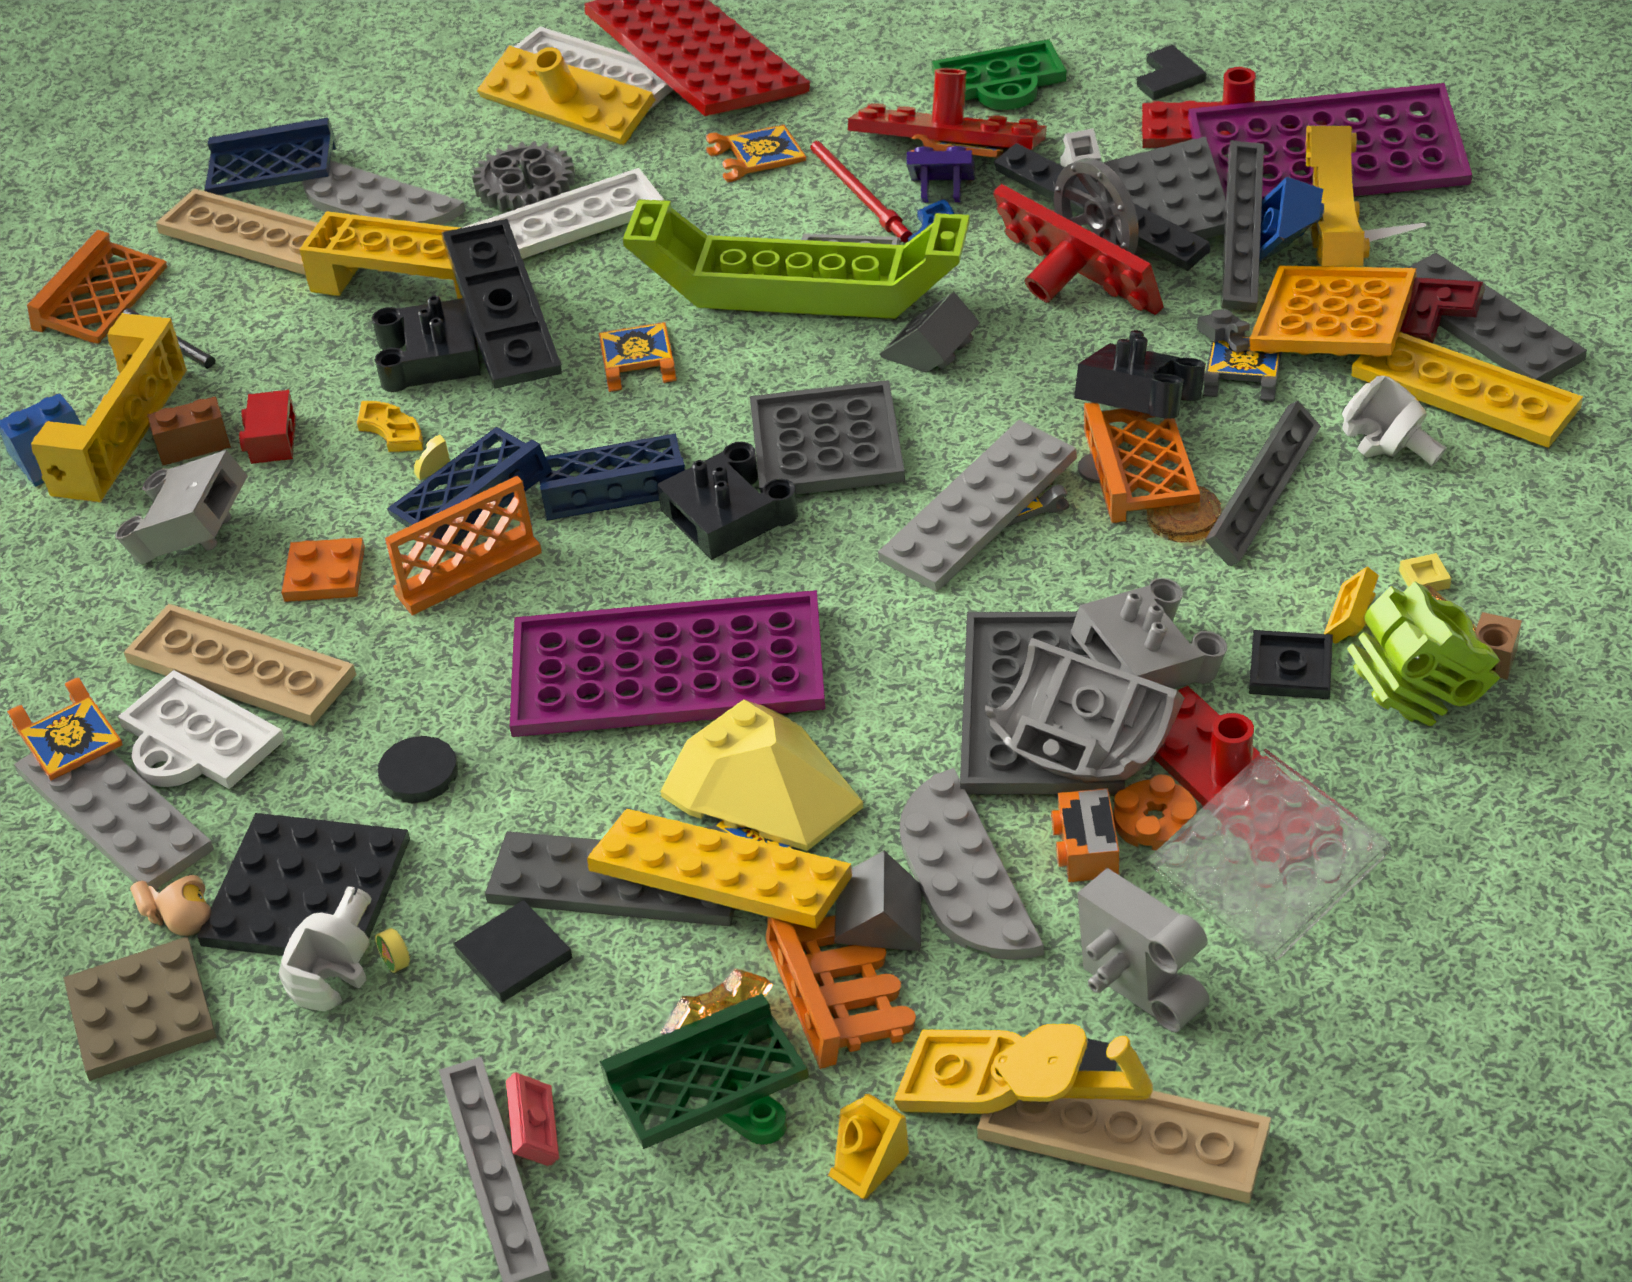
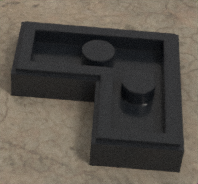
[1137,44,1206,101]

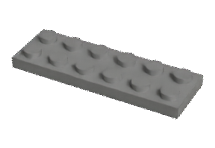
[878,420,1077,592]
[14,751,214,890]

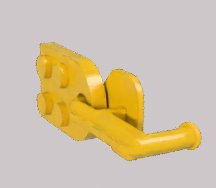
[894,1024,1153,1114]

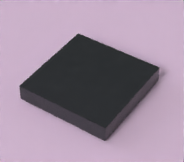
[1249,630,1333,699]
[453,900,572,1003]

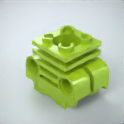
[1347,581,1500,727]

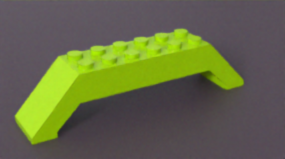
[623,199,970,319]

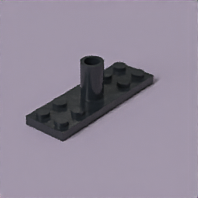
[442,219,562,389]

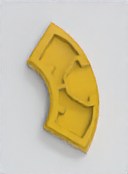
[357,401,424,452]

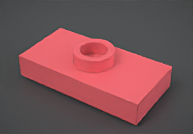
[506,1072,559,1166]

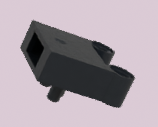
[372,295,481,392]
[1074,330,1206,419]
[657,441,798,560]

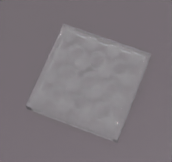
[1147,748,1392,965]

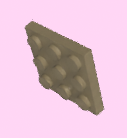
[63,936,217,1081]

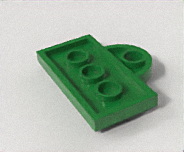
[932,39,1067,110]

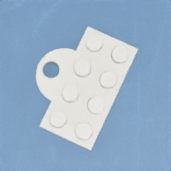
[118,670,285,789]

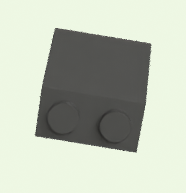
[879,291,980,373]

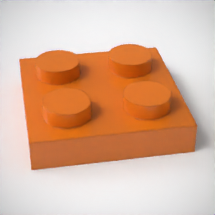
[281,537,365,602]

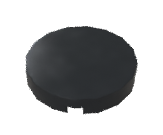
[378,736,458,804]

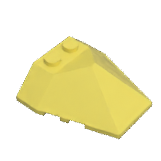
[661,700,863,851]

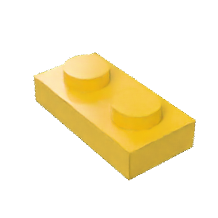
[1324,566,1379,644]

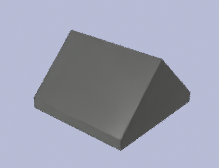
[834,850,921,952]

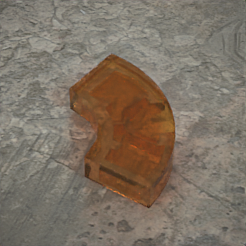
[660,968,773,1035]

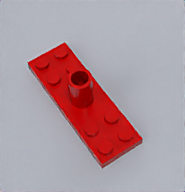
[1142,67,1328,148]
[847,68,1047,150]
[993,183,1164,315]
[1153,685,1344,877]

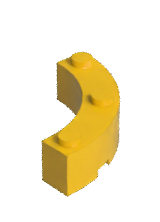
[1306,126,1370,266]

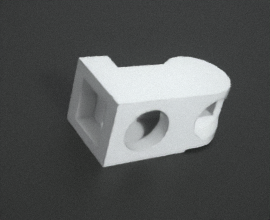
[1061,128,1101,167]

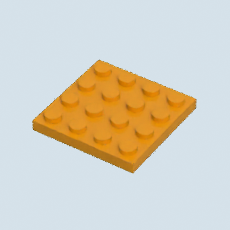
[1249,265,1417,357]

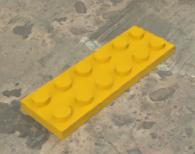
[1351,332,1583,448]
[587,809,852,929]

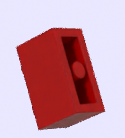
[239,390,296,464]

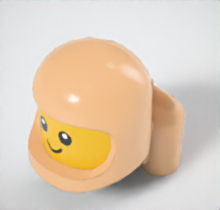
[130,875,211,936]

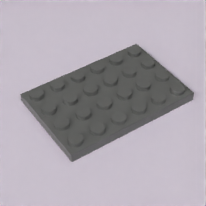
[960,611,1125,794]

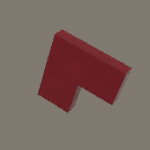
[1400,277,1485,343]

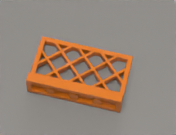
[27,229,167,344]
[1084,402,1200,523]
[385,476,542,616]

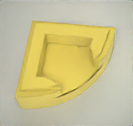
[414,435,450,480]

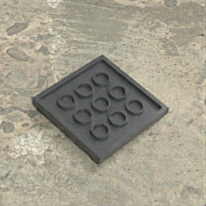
[1090,137,1226,256]
[750,380,905,495]

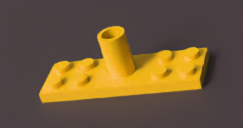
[477,45,656,145]

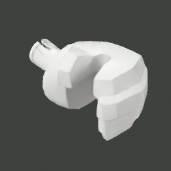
[1342,376,1447,466]
[279,887,371,1012]

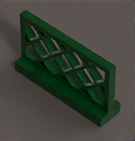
[599,993,810,1150]

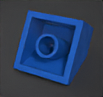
[1259,177,1324,263]
[0,393,82,487]

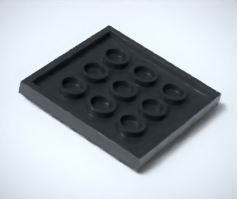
[197,813,410,963]

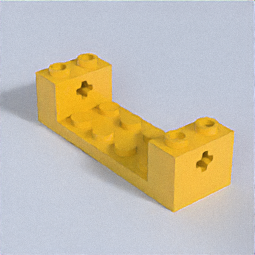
[299,211,462,299]
[31,313,187,502]

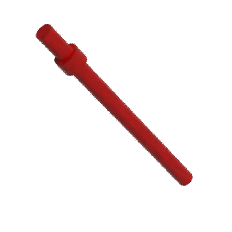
[810,141,912,243]

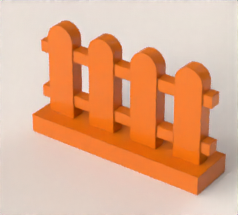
[766,915,916,1069]

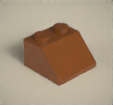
[147,396,231,466]

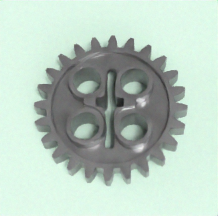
[472,141,576,212]

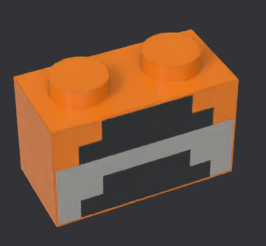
[1051,788,1119,882]

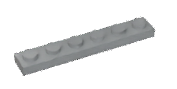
[439,1057,552,1282]

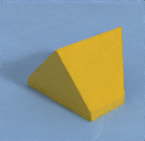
[828,1094,909,1199]

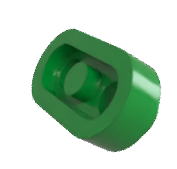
[708,1078,787,1145]

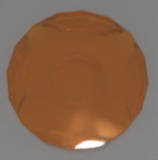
[1147,484,1221,542]

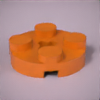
[1114,774,1197,851]

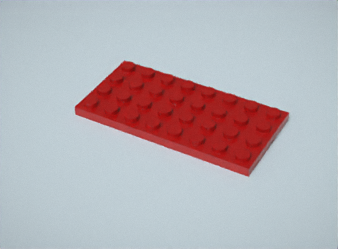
[584,0,810,116]

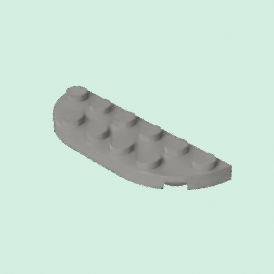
[302,161,466,225]
[900,768,1044,960]

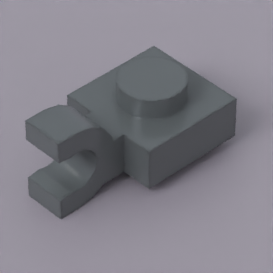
[1197,309,1250,352]

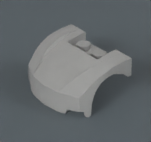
[985,638,1184,782]

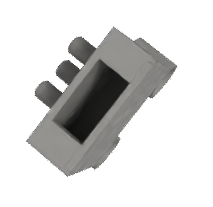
[115,450,248,564]
[1070,578,1227,689]
[1077,868,1210,1033]

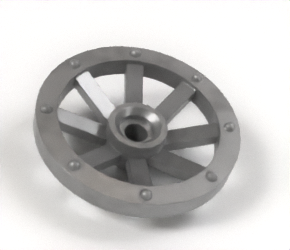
[1054,158,1139,254]

